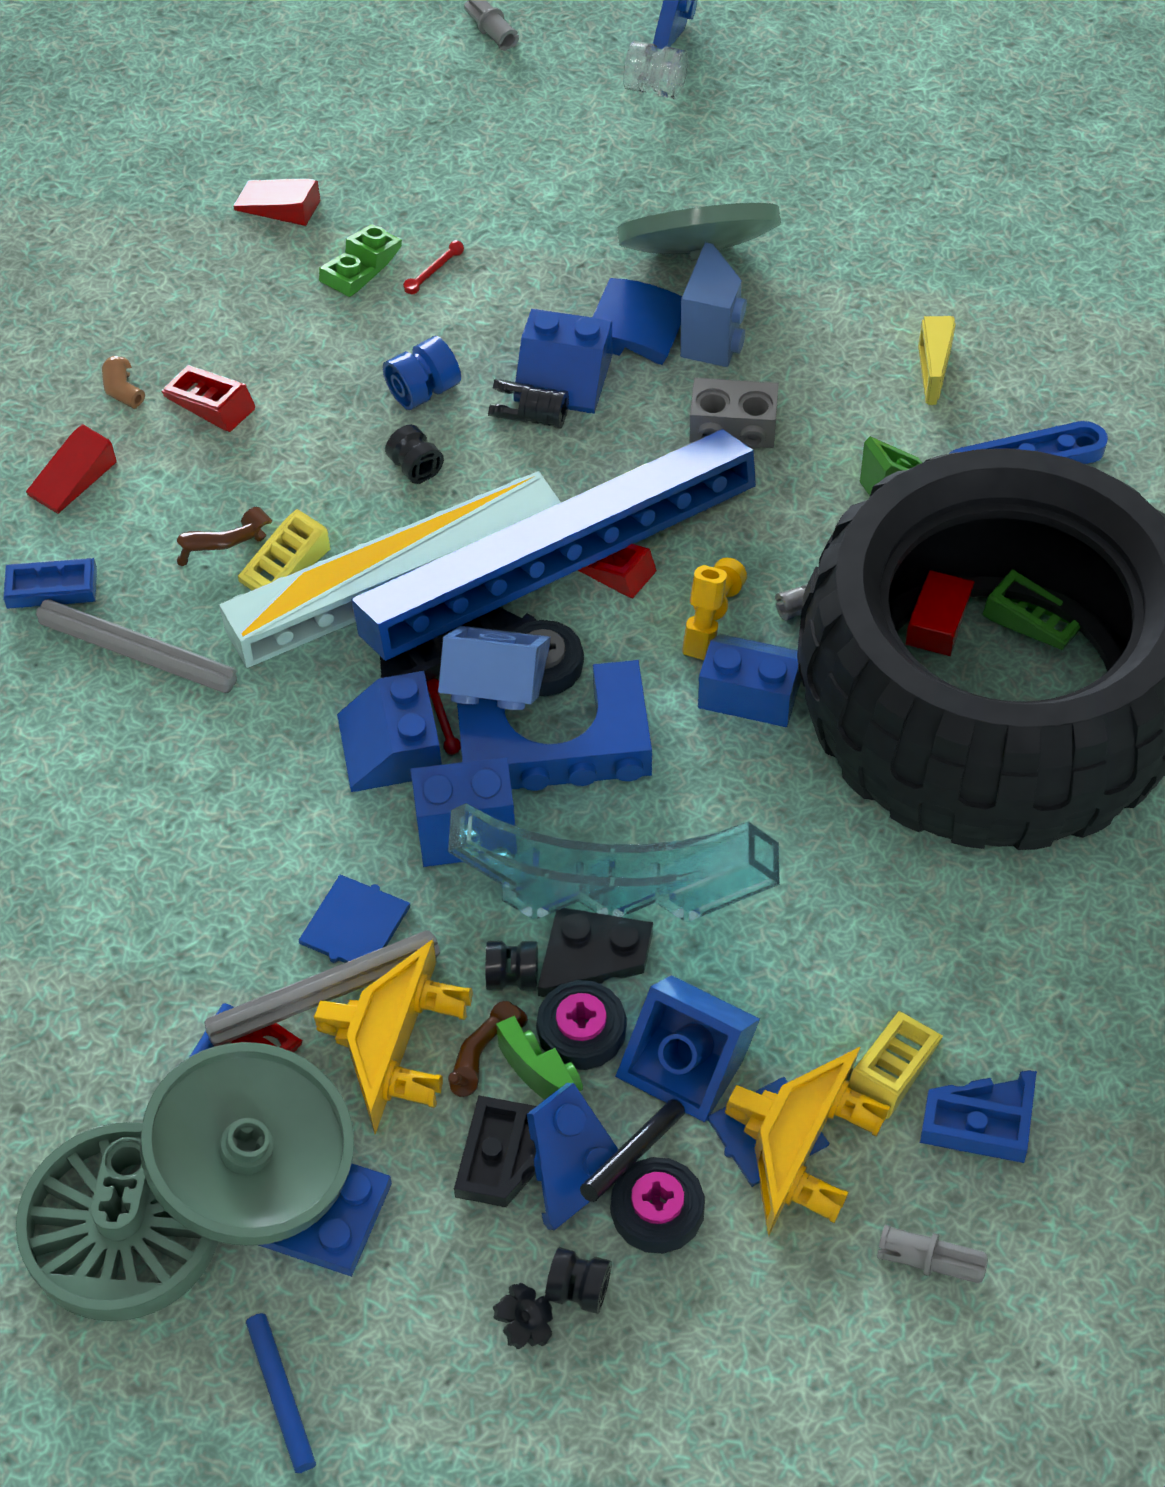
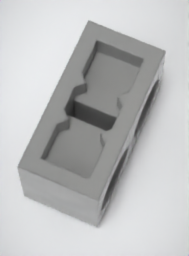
[689,378,779,449]

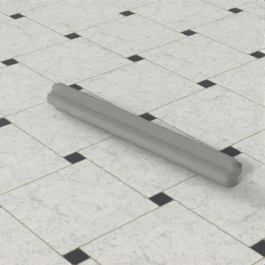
[36,599,237,693]
[204,930,440,1046]

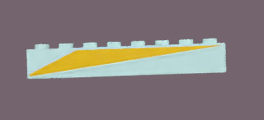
[219,471,561,668]

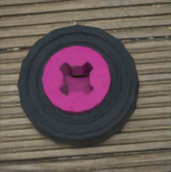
[536,980,627,1070]
[610,1157,705,1254]

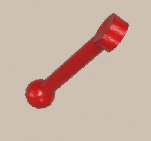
[403,240,464,294]
[426,678,461,755]

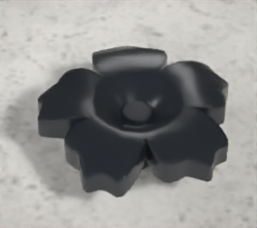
[493,1283,553,1349]

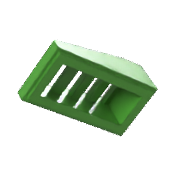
[982,569,1080,650]

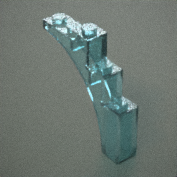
[448,803,780,922]

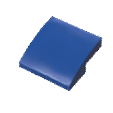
[592,278,682,365]

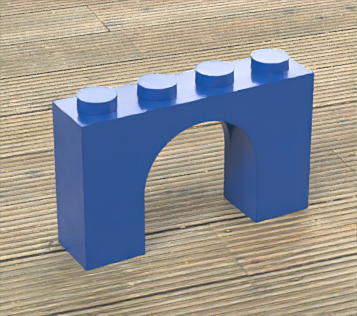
[457,660,652,791]

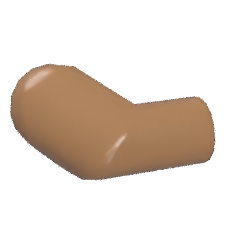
[102,356,145,409]

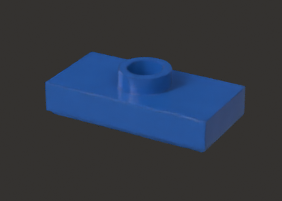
[3,558,97,609]

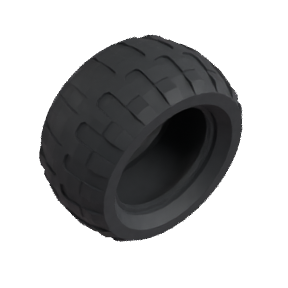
[797,448,1165,850]

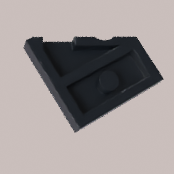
[537,907,653,997]
[454,1095,536,1207]

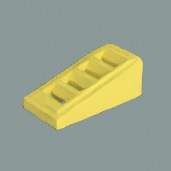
[918,316,956,405]
[238,509,330,590]
[849,1011,943,1119]

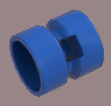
[382,336,461,410]

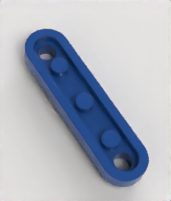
[949,421,1108,464]

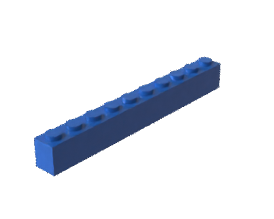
[351,429,756,661]

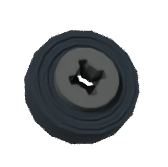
[513,620,584,697]

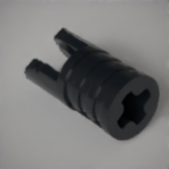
[488,379,569,428]

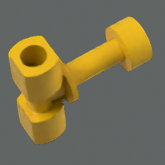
[682,557,747,660]

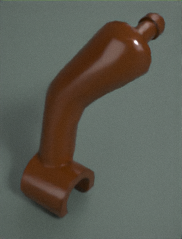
[177,507,273,566]
[448,1001,528,1097]

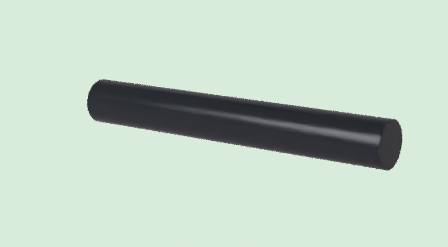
[580,1099,685,1202]

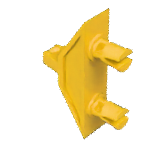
[314,939,473,1134]
[725,1046,891,1237]

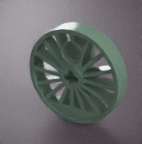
[16,1122,218,1321]

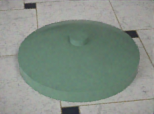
[617,203,781,261]
[140,1042,354,1246]

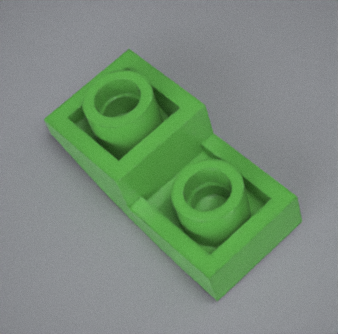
[319,224,402,297]
[496,1016,583,1100]

